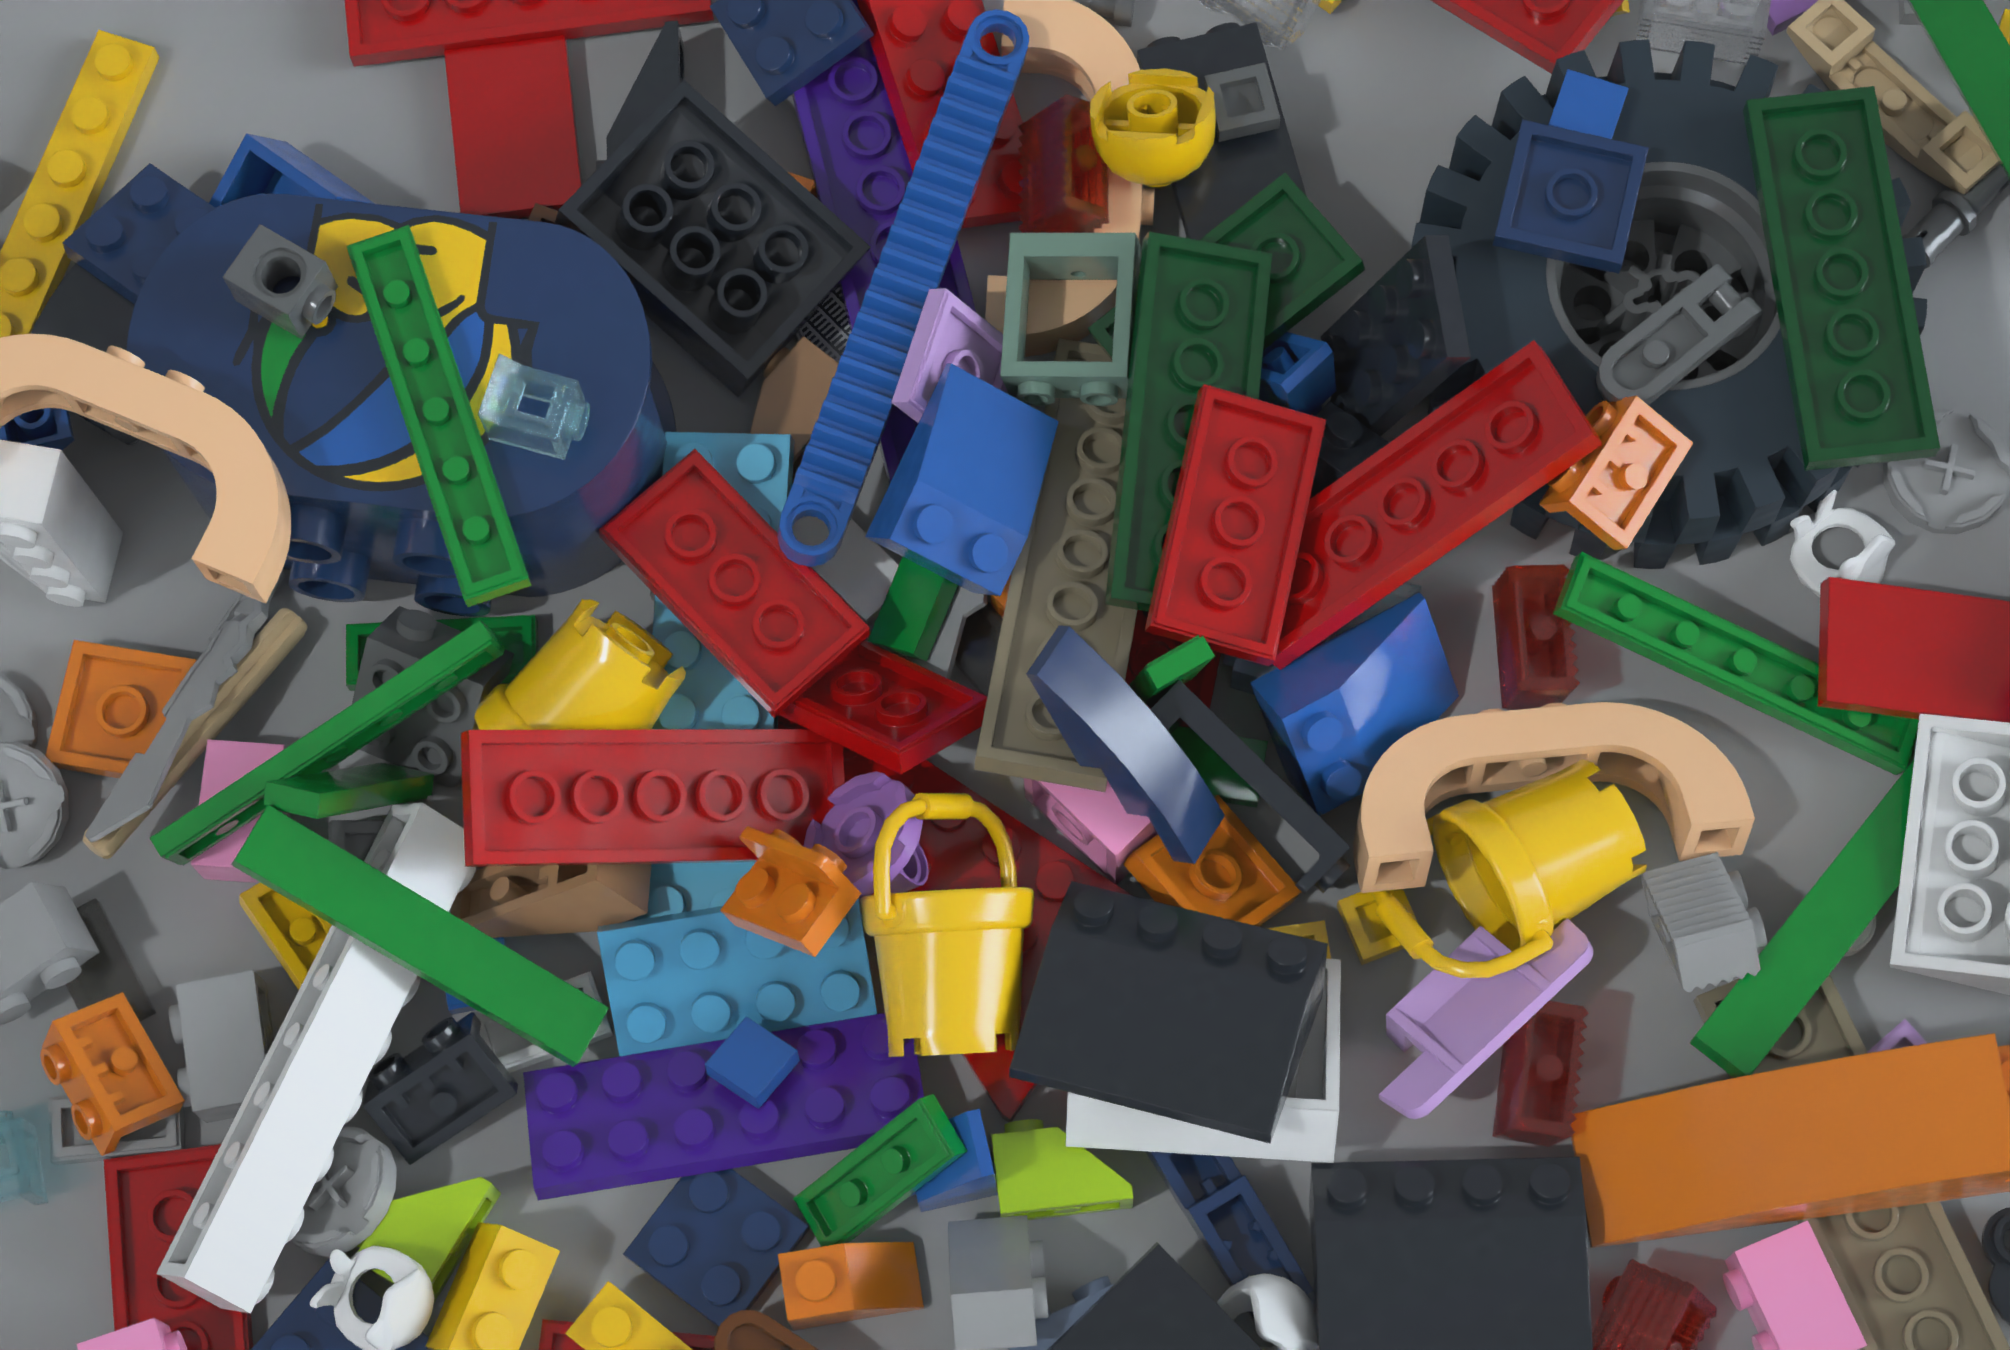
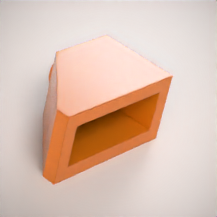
[778,1242,924,1330]

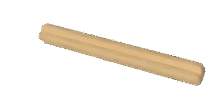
[82,608,307,859]

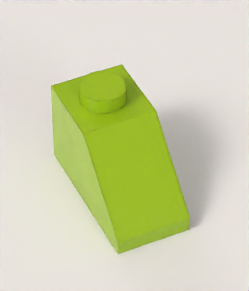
[991,1119,1133,1220]
[357,1177,501,1303]

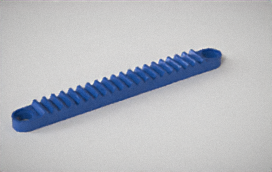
[777,9,1029,567]

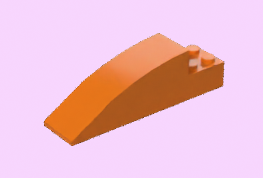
[1568,1033,2010,1248]

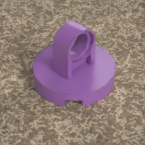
[803,771,929,898]

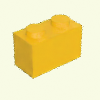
[425,1222,560,1350]

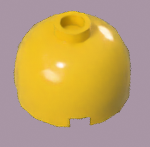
[1090,68,1216,187]

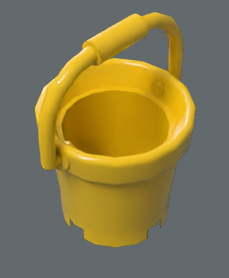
[474,599,686,730]
[1371,759,1647,978]
[860,793,1034,1057]

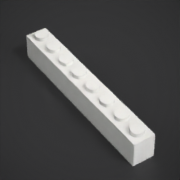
[156,802,476,1313]

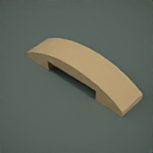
[1787,0,2000,194]

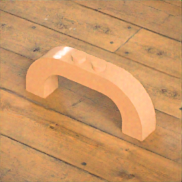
[985,0,1155,357]
[0,334,291,604]
[1353,702,1755,893]

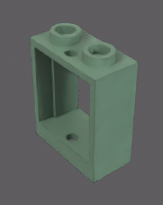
[1000,233,1142,406]

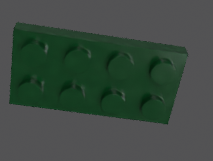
[1088,173,1365,360]

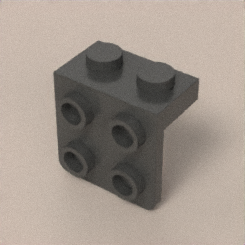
[352,606,514,787]

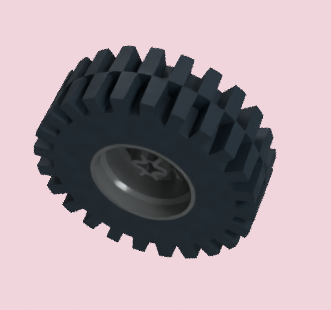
[1411,39,1927,569]

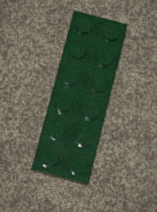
[1743,86,1940,471]
[1105,231,1272,612]

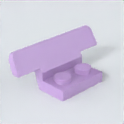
[1379,918,1593,1119]

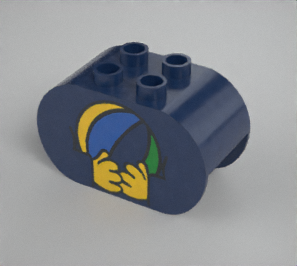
[127,194,677,617]

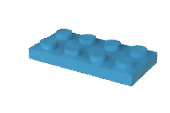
[597,898,878,1057]

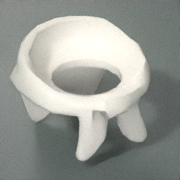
[1790,490,1895,598]
[310,1246,434,1350]
[1217,1273,1318,1350]

